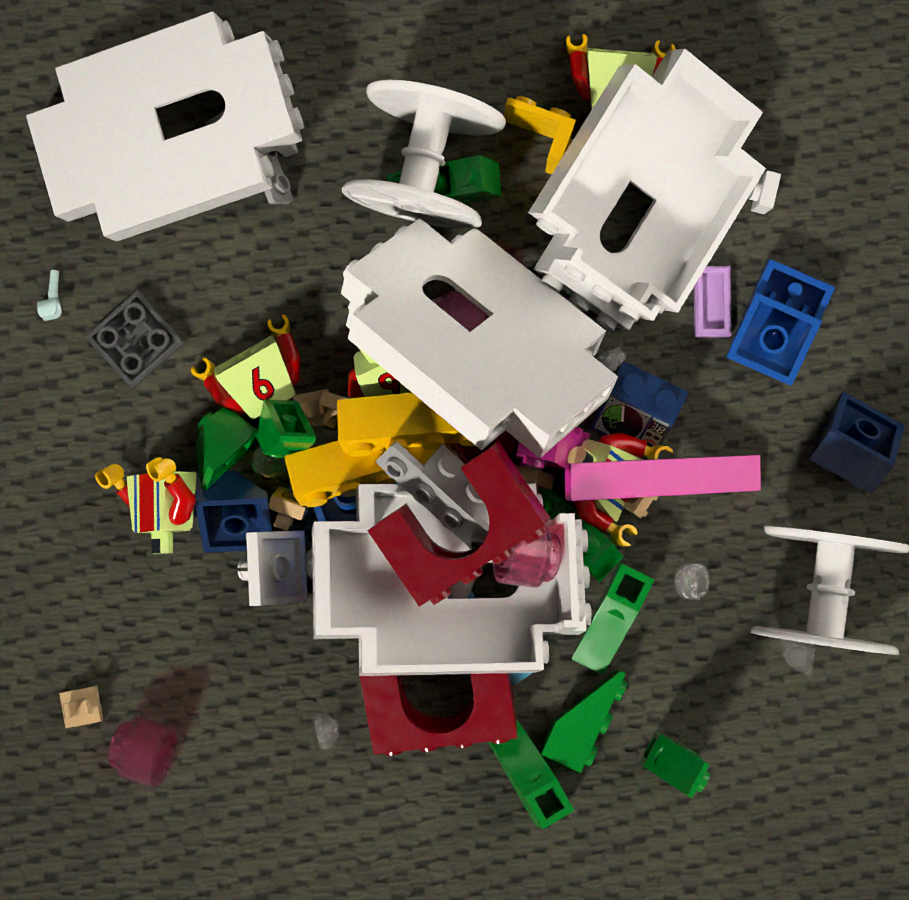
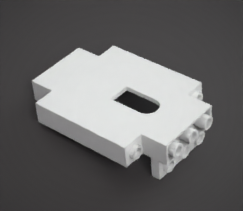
[26,12,304,242]
[528,49,766,331]
[341,218,618,458]
[312,483,591,676]

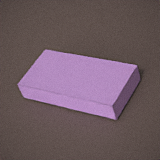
[694,266,732,337]

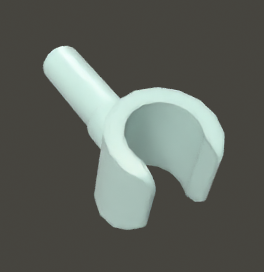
[37,270,62,321]

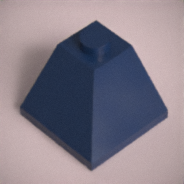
[195,470,273,553]

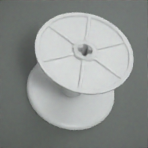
[342,80,506,229]
[750,526,909,655]

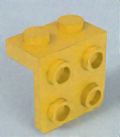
[504,96,576,174]

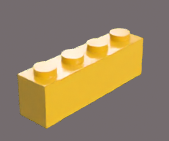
[337,392,476,457]
[284,440,435,507]

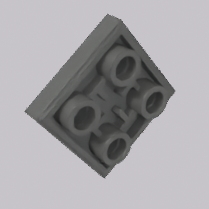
[85,290,186,390]

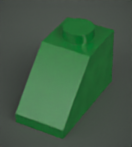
[256,399,316,458]
[195,407,258,491]

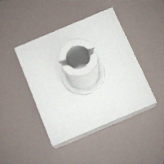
[237,531,308,606]

